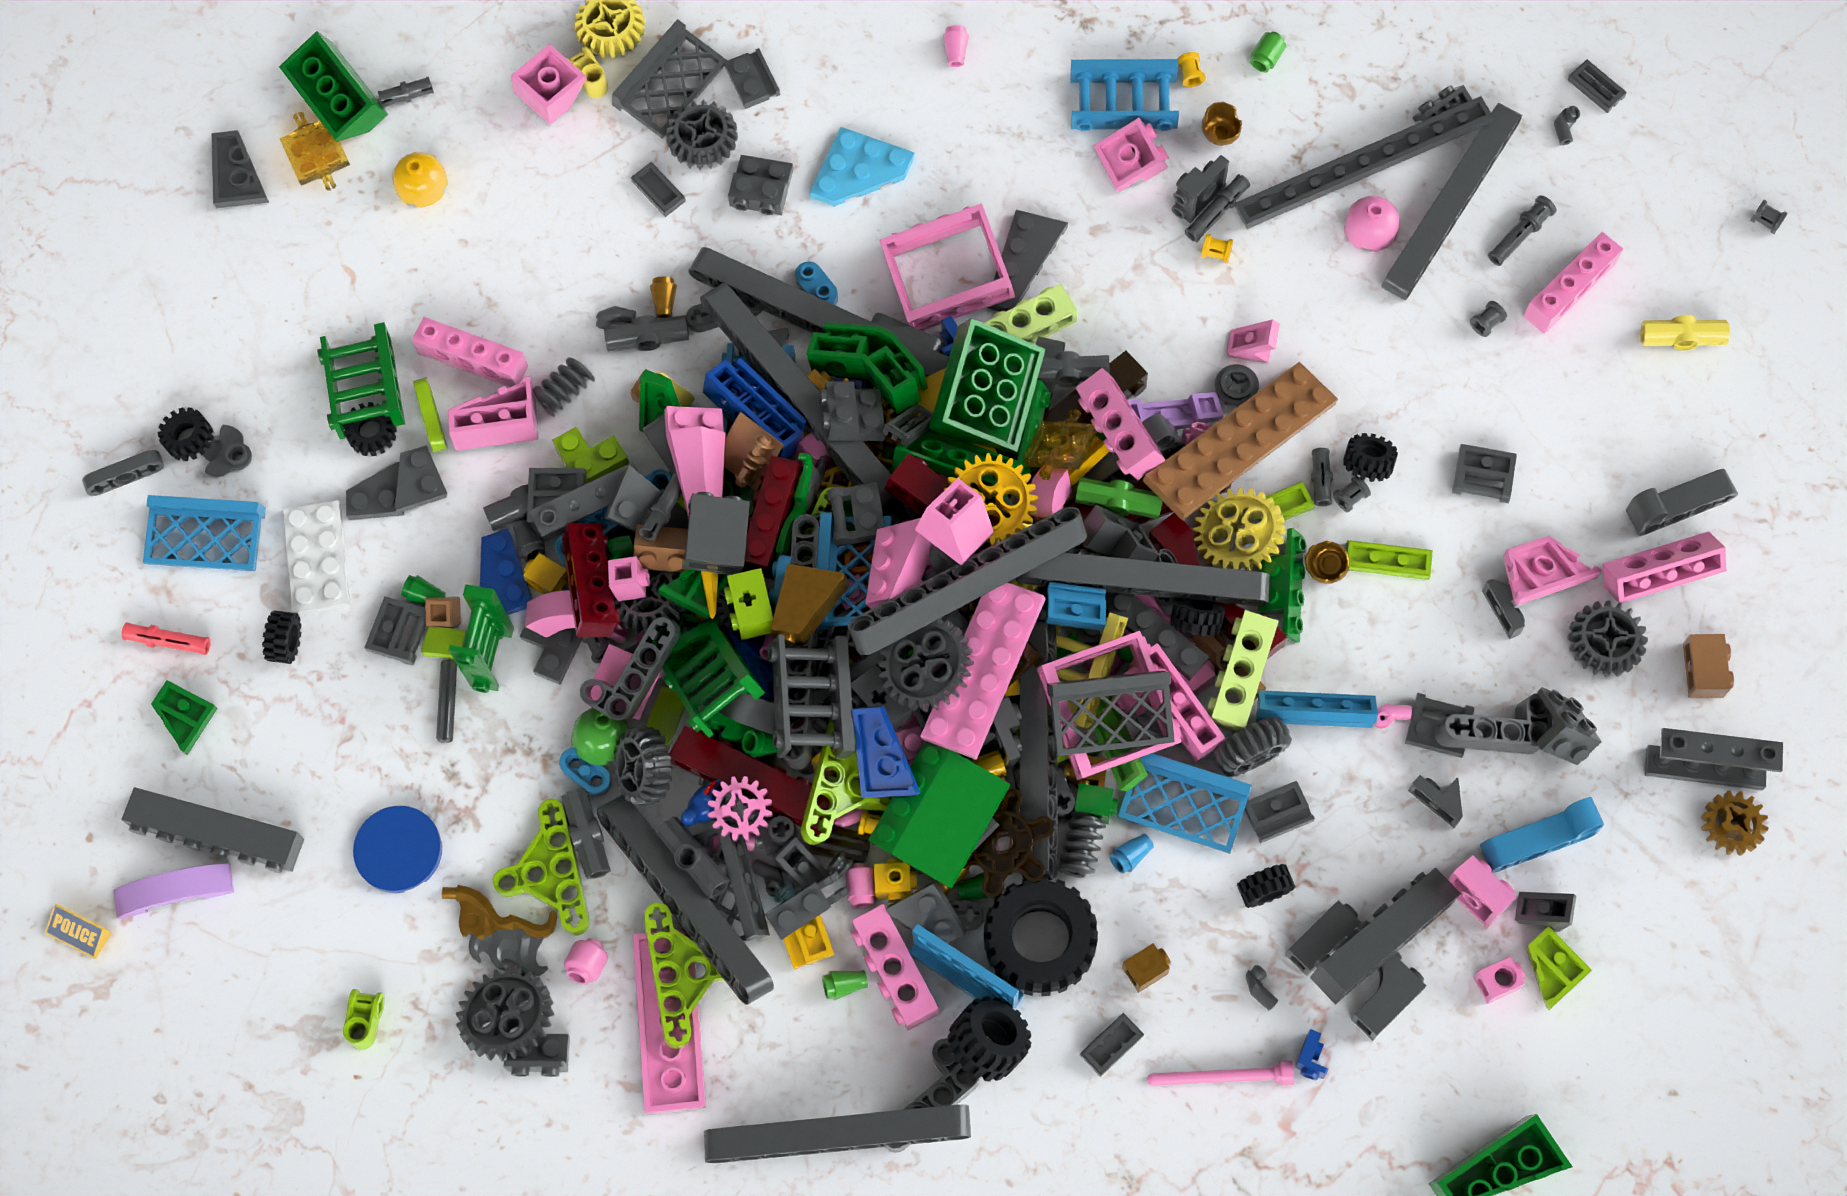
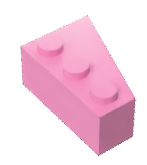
[448,376,538,451]
[866,518,935,609]

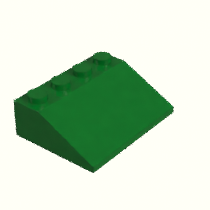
[929,318,1046,453]
[868,741,1010,889]

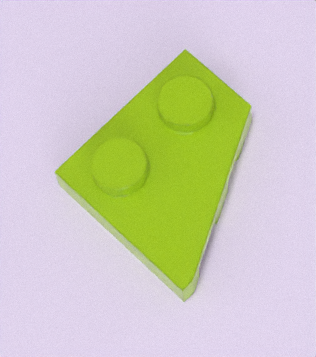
[1526,926,1592,1010]

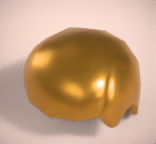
[1202,102,1242,146]
[1305,541,1350,584]

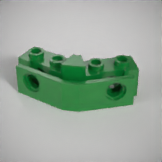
[806,322,928,414]

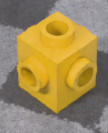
[874,858,917,903]

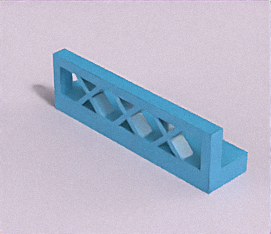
[1256,690,1378,728]

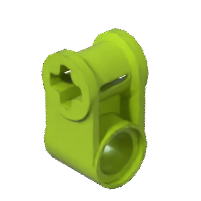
[343,989,385,1050]

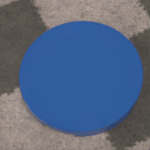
[353,806,442,893]

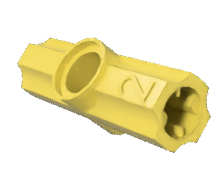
[1640,315,1730,351]

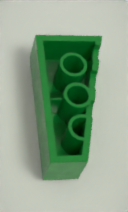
[1428,1114,1573,1196]

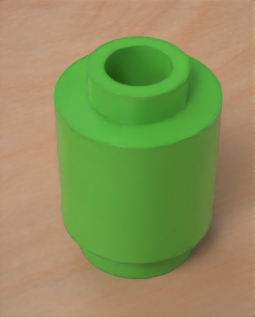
[1250,31,1286,73]

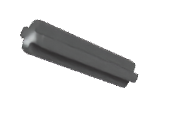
[436,660,457,743]

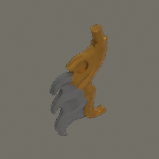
[442,885,558,976]

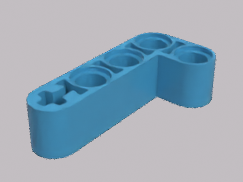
[1480,797,1604,873]

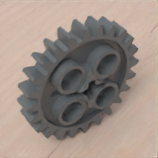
[878,618,974,712]
[456,967,554,1061]

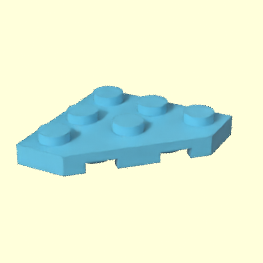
[809,127,915,206]

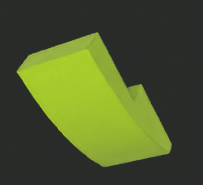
[421,627,466,661]

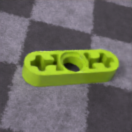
[413,377,448,453]

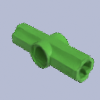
[1075,477,1163,519]

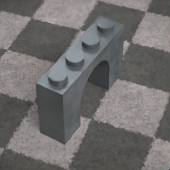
[1285,900,1427,1041]

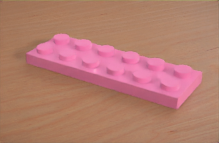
[920,583,1045,760]
[633,929,706,1114]

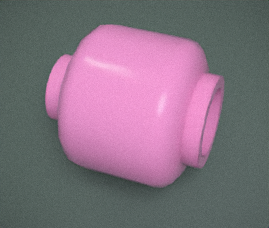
[564,938,608,985]

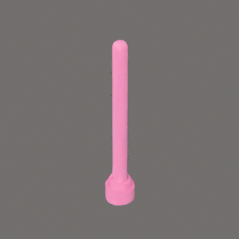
[1147,1061,1294,1086]

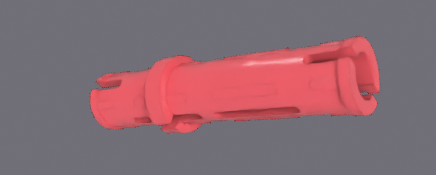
[121,622,211,655]

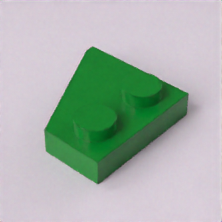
[658,569,728,619]
[151,680,218,755]

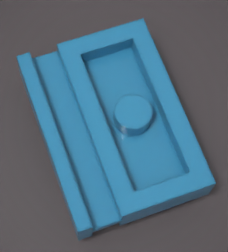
[1046,582,1106,631]

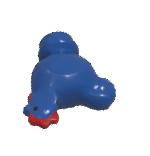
[681,779,726,827]

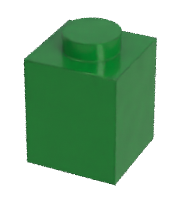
[1074,783,1118,824]

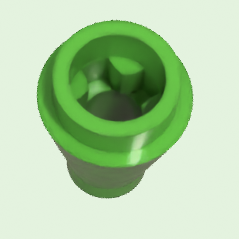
[822,970,868,1000]

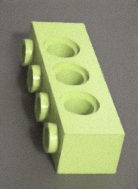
[984,284,1077,344]
[1207,610,1279,733]

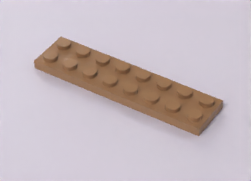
[1143,362,1338,520]

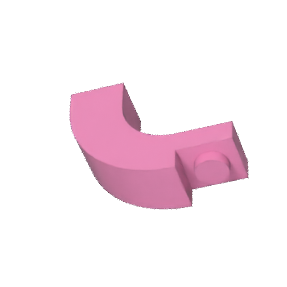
[525,590,628,644]

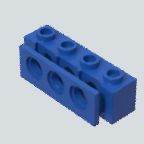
[702,358,806,459]

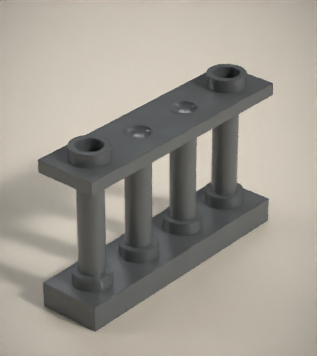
[529,462,638,542]
[767,634,855,759]
[1645,728,1783,790]

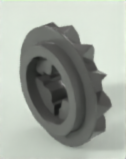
[1214,364,1259,407]

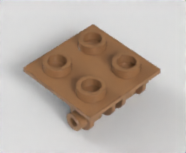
[724,412,784,491]

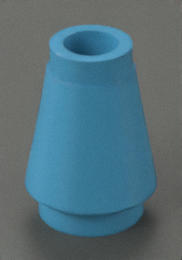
[1109,834,1154,874]

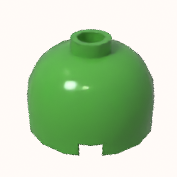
[571,707,629,766]

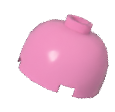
[1344,196,1399,252]

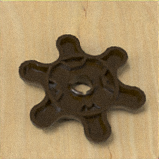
[963,789,1055,897]

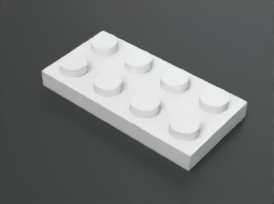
[283,500,351,616]

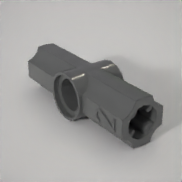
[604,315,689,352]
[1037,351,1110,387]
[483,484,528,531]
[561,788,611,879]
[657,817,730,898]

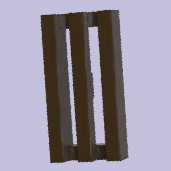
[808,826,871,863]

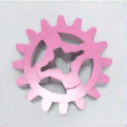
[708,776,773,842]

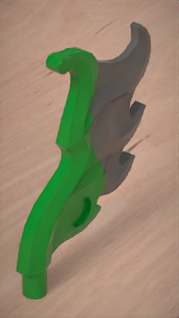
[775,453,826,561]

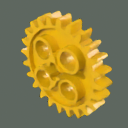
[944,453,1038,547]

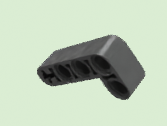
[1078,414,1186,483]
[1626,469,1738,536]
[580,617,681,721]
[688,668,776,735]
[1434,693,1552,754]
[885,1038,979,1153]

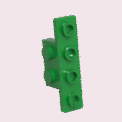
[1257,528,1306,643]

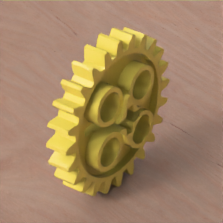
[1193,487,1286,571]

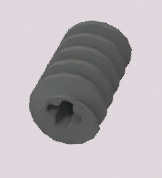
[533,357,595,417]
[1058,812,1106,878]

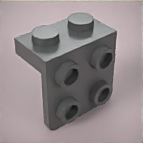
[1536,687,1602,765]

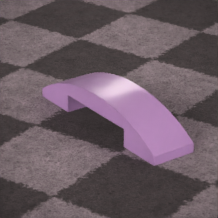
[1118,392,1224,430]
[113,863,234,919]

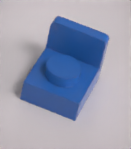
[939,315,958,357]
[1295,1029,1328,1080]

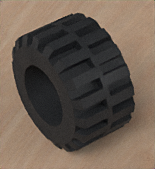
[948,996,1032,1082]

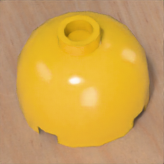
[392,152,448,207]

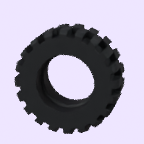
[984,876,1098,997]

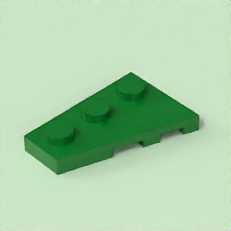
[639,369,680,432]

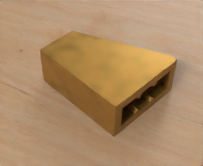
[771,564,849,645]

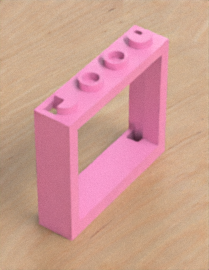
[879,203,1015,331]
[1037,631,1182,780]

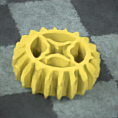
[574,0,645,59]

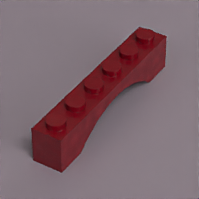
[1149,513,1287,659]

